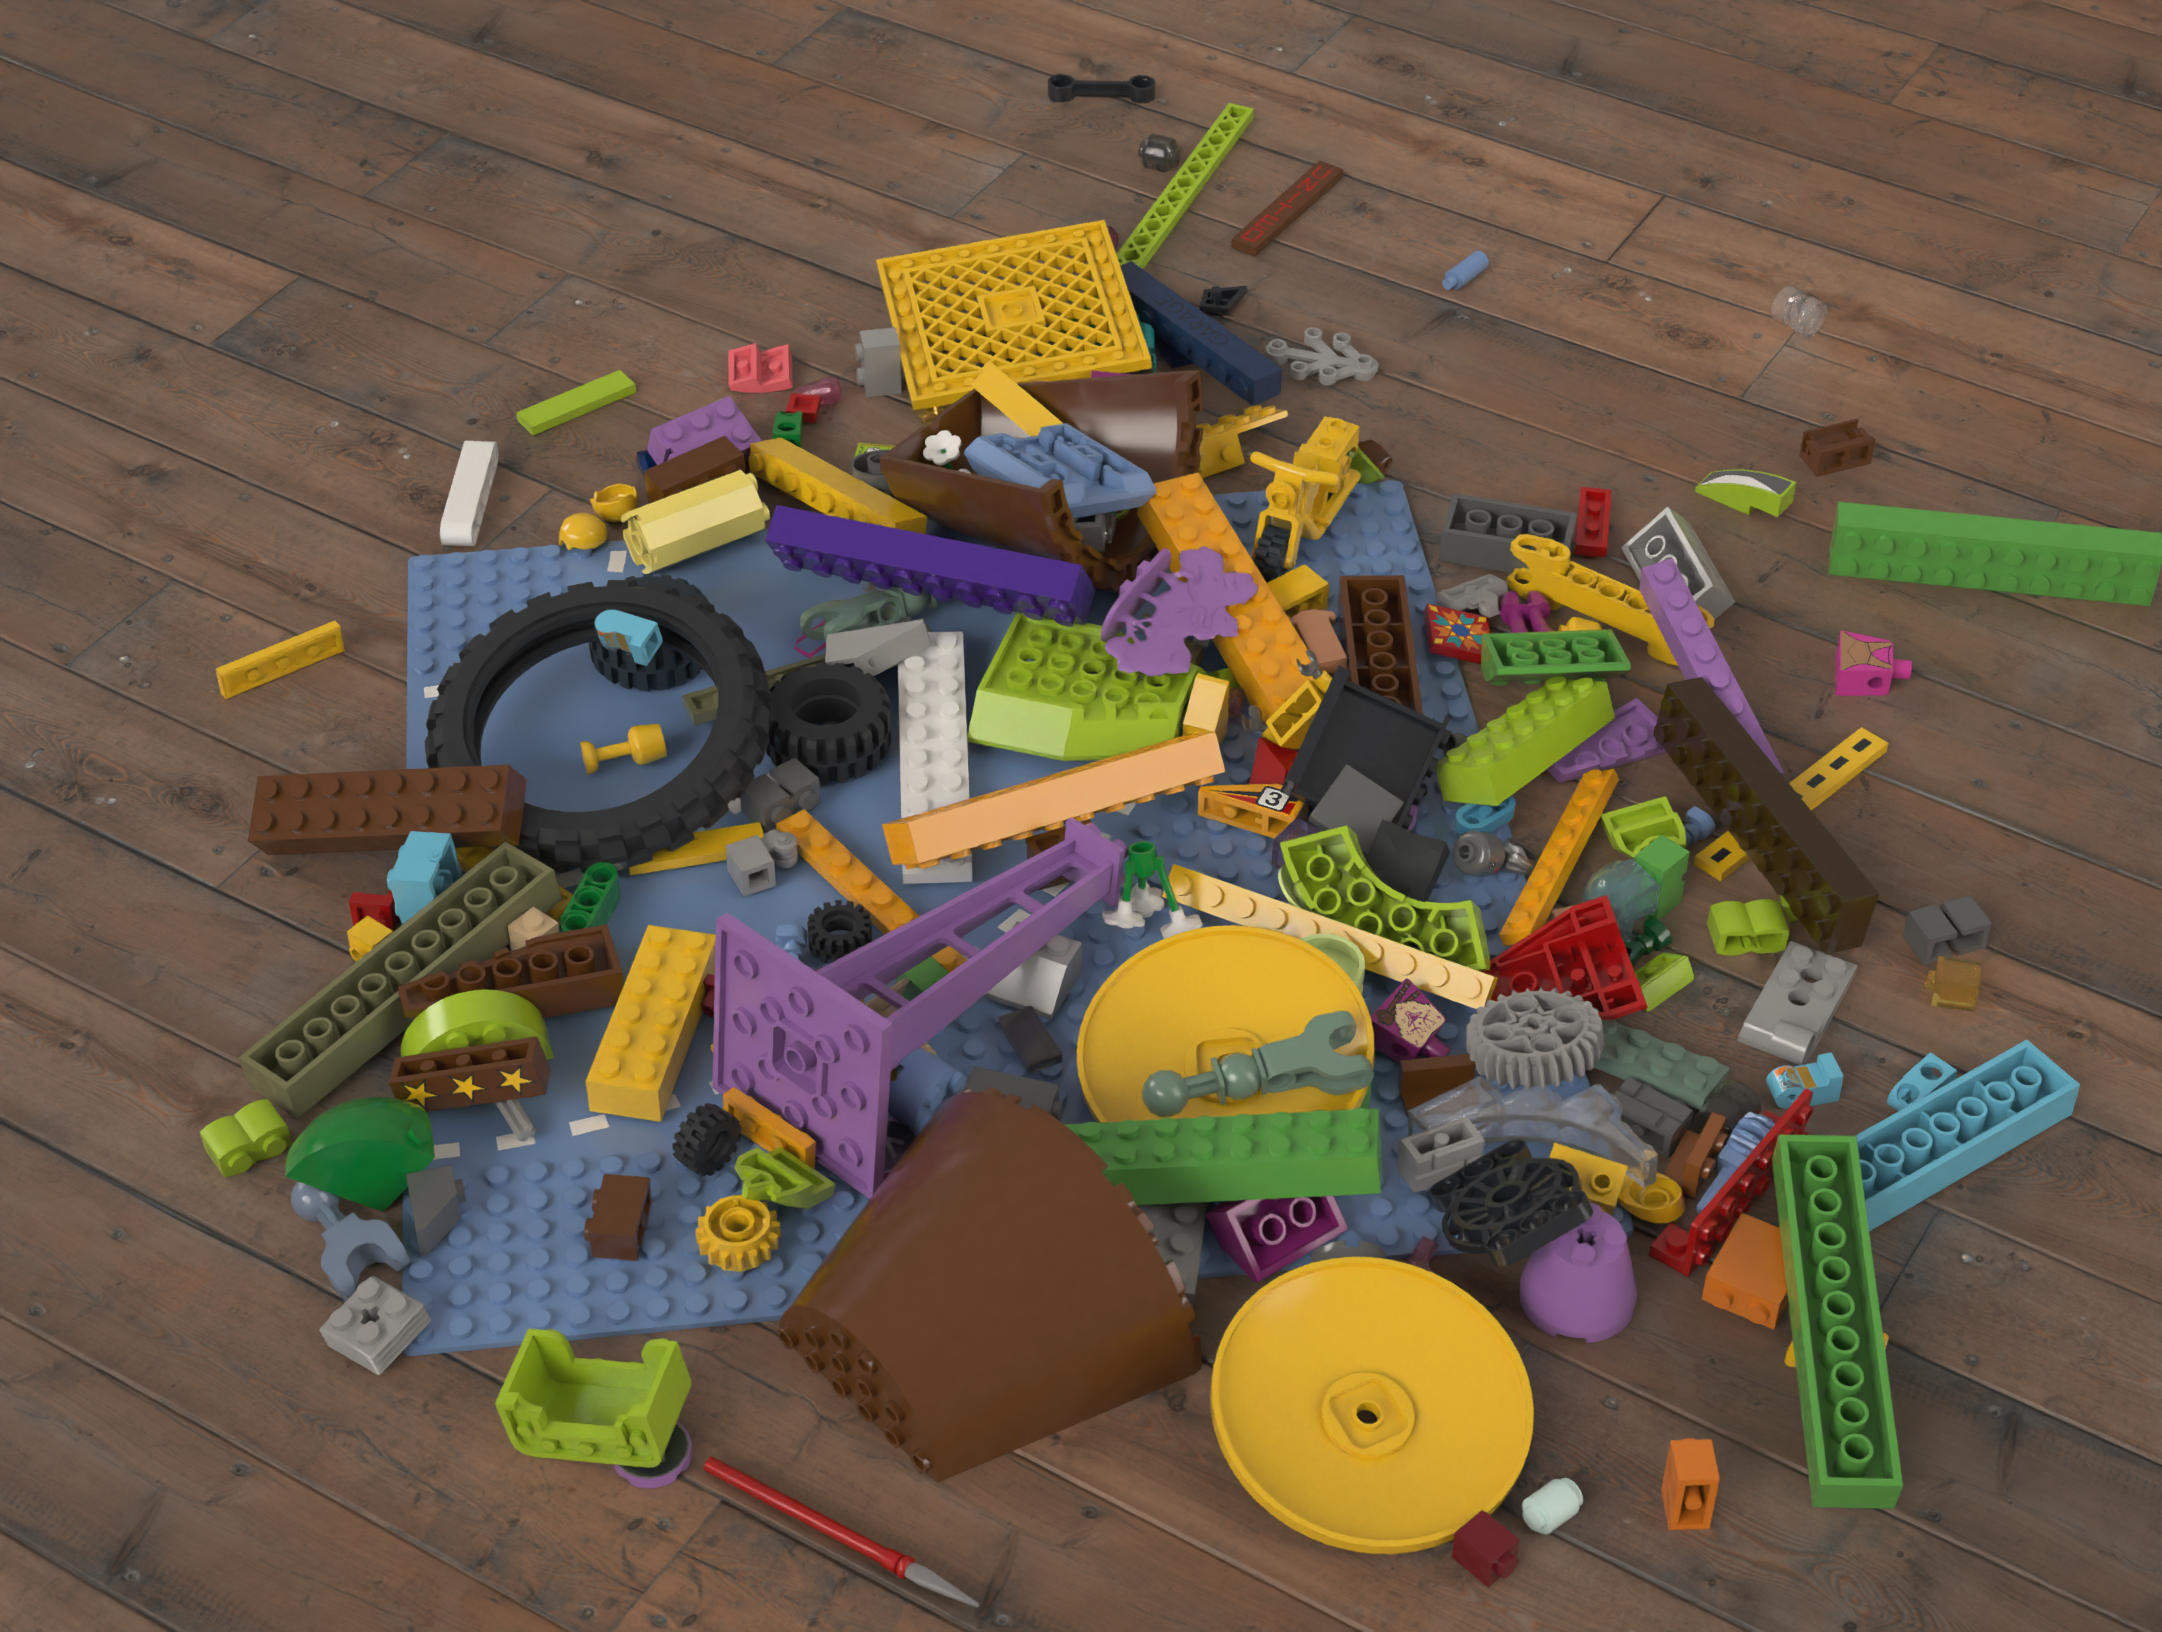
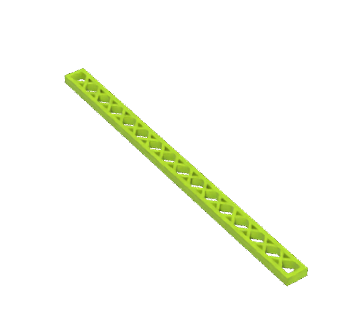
[1059,103,1254,350]

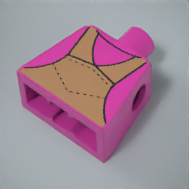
[1835,630,1912,696]

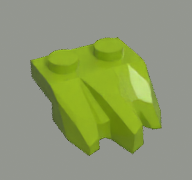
[1601,796,1687,860]
[734,1147,836,1209]

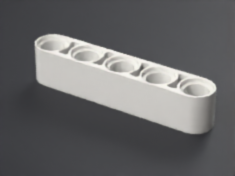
[440,440,498,546]

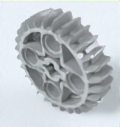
[1466,987,1604,1091]

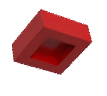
[786,393,821,423]

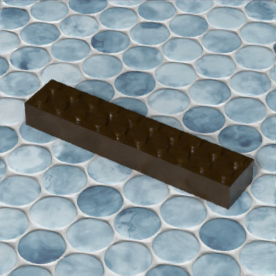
[1653,677,1879,954]

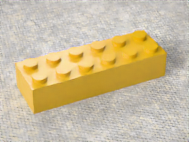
[586,925,716,1122]

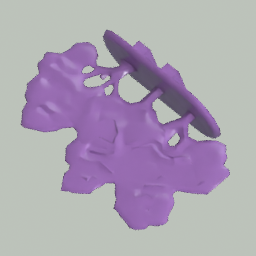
[1101,546,1258,676]

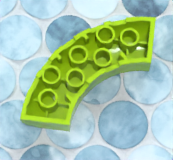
[1280,825,1491,972]

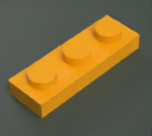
[723,1087,816,1169]

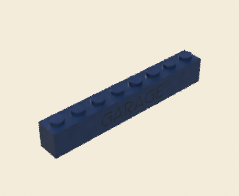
[1120,261,1282,406]

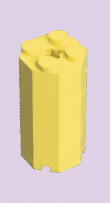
[621,470,770,574]

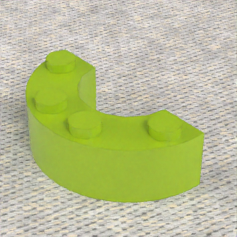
[401,990,554,1060]

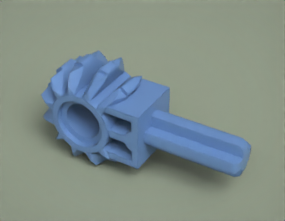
[1696,1112,1776,1213]

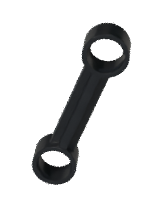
[1048,74,1156,104]

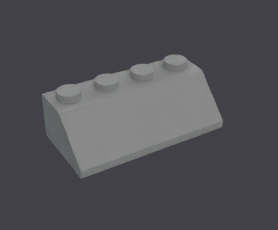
[1621,507,1735,619]

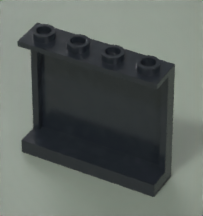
[1280,665,1452,830]

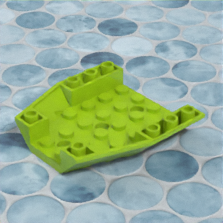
[967,612,1207,761]

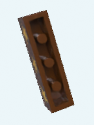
[389,1037,551,1112]

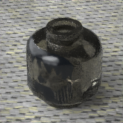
[1138,134,1181,172]

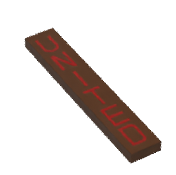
[1231,161,1343,256]

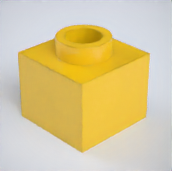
[347,916,393,962]

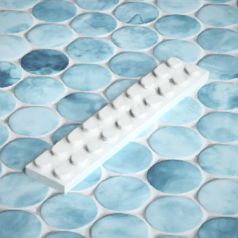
[898,631,973,884]

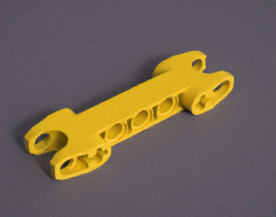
[1507,534,1715,666]

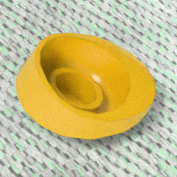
[1618,1170,1685,1224]

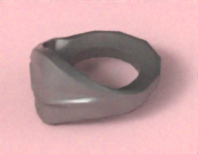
[1501,838,1539,875]

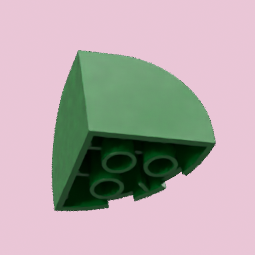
[285,1097,435,1212]

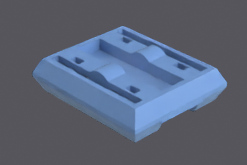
[964,423,1156,518]

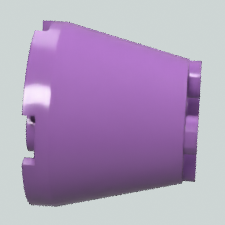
[1520,1202,1637,1343]

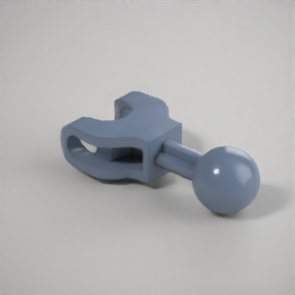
[291,1181,412,1302]

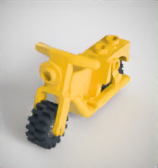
[1250,416,1361,583]

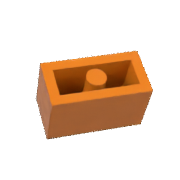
[1661,1438,1720,1530]

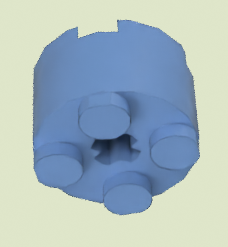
[888,1048,967,1134]

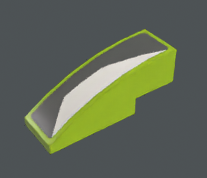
[1695,469,1797,517]

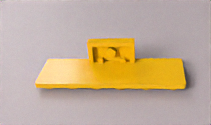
[1196,405,1288,478]

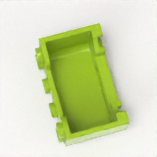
[495,1329,692,1468]

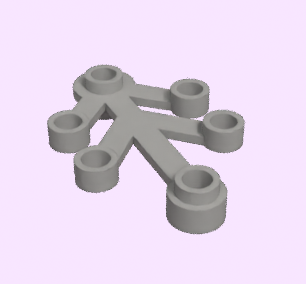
[1265,327,1378,385]

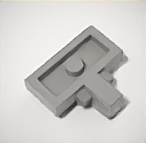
[1436,574,1508,618]

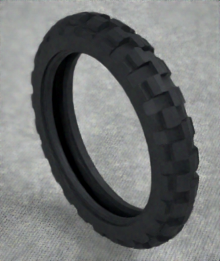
[425,580,772,874]

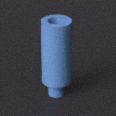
[1442,251,1489,290]

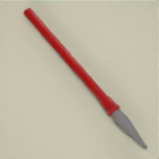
[704,1456,979,1607]

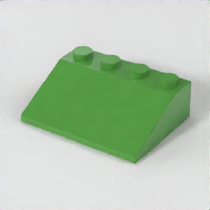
[1481,629,1631,685]

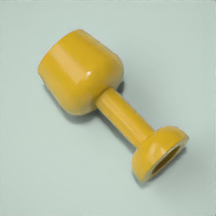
[580,724,667,775]

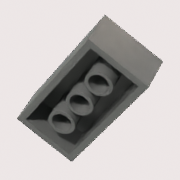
[1439,493,1578,573]

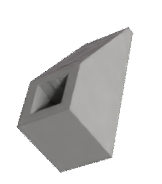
[825,619,931,676]

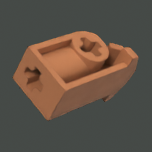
[1289,609,1347,678]

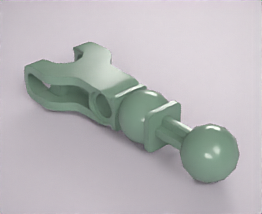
[799,587,937,643]
[1142,1011,1374,1117]

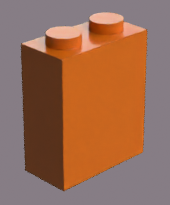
[1702,1213,1789,1330]

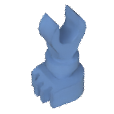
[1684,806,1716,849]
[774,924,807,961]

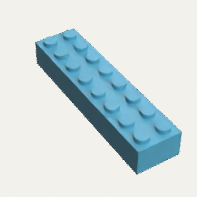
[1856,1040,2080,1231]

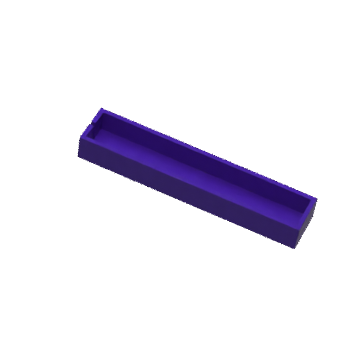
[765,505,1096,627]

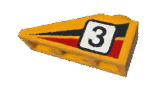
[1198,784,1309,841]

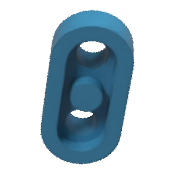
[1455,795,1516,835]

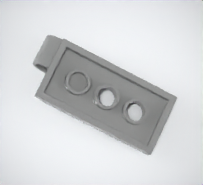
[1737,941,1858,1065]

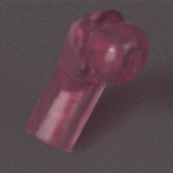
[1406,1236,1439,1272]

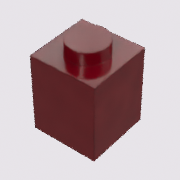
[1452,1509,1520,1588]

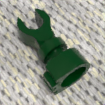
[1624,916,1672,968]

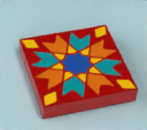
[1423,603,1490,664]

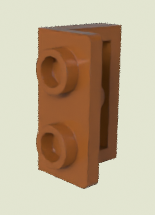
[1663,1112,1729,1198]

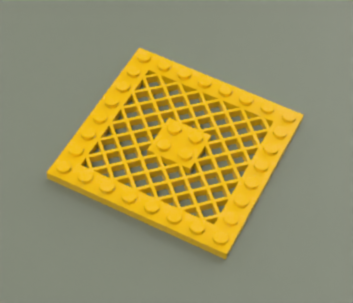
[876,220,1152,411]

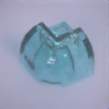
[1581,859,1660,943]

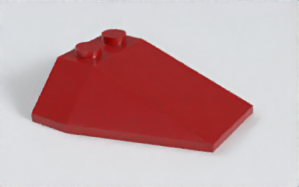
[1481,895,1648,1020]

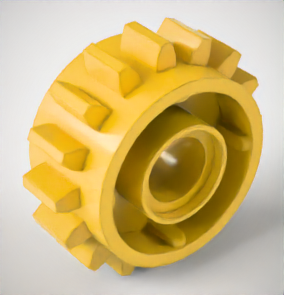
[695,1195,781,1271]

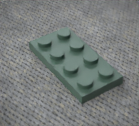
[1594,1019,1730,1111]

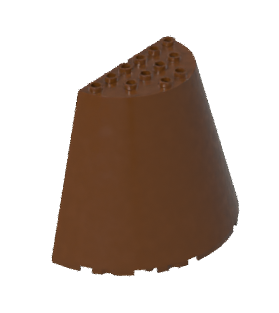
[879,370,1203,592]
[777,1087,1202,1482]

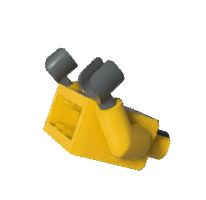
[1242,650,1332,751]

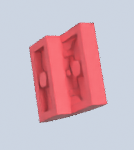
[728,343,793,393]

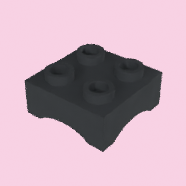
[1366,819,1450,902]

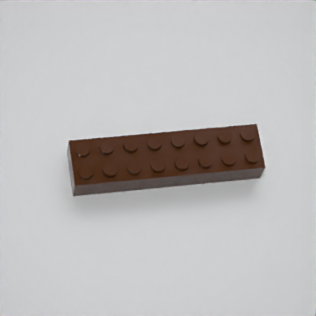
[1338,575,1425,780]
[248,765,527,855]

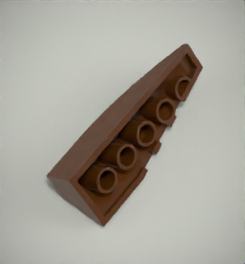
[398,924,623,1018]

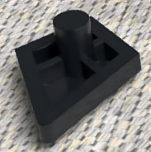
[1200,286,1247,315]

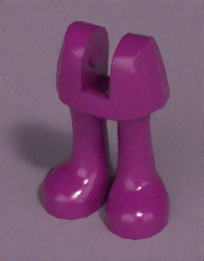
[1499,591,1553,633]

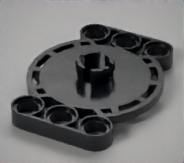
[1429,1139,1593,1267]

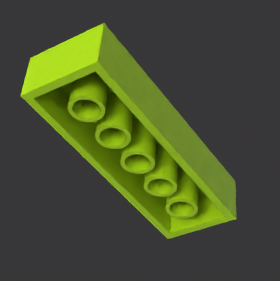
[1435,676,1615,806]

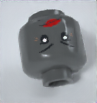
[1453,830,1505,877]

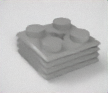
[319,1276,431,1375]

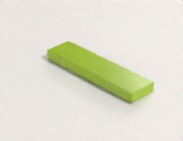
[516,370,636,436]

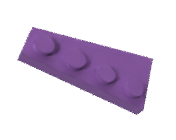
[1546,698,1666,783]

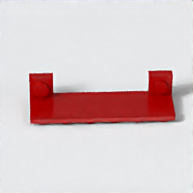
[1649,1088,1814,1277]

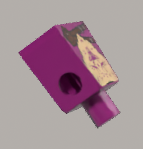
[1370,978,1452,1064]

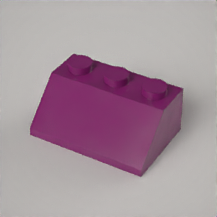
[1205,1196,1348,1282]

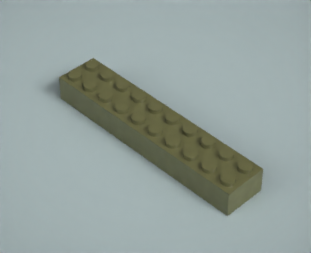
[238,842,562,1119]

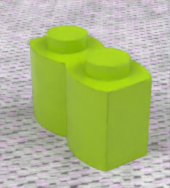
[1707,899,1790,956]
[200,1099,292,1177]

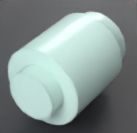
[1522,1478,1583,1535]

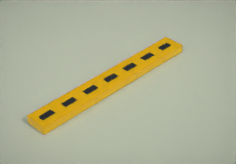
[1694,727,1889,882]

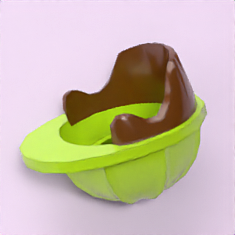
[1349,437,1393,484]

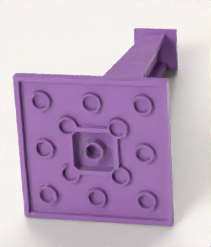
[712,817,1128,1199]

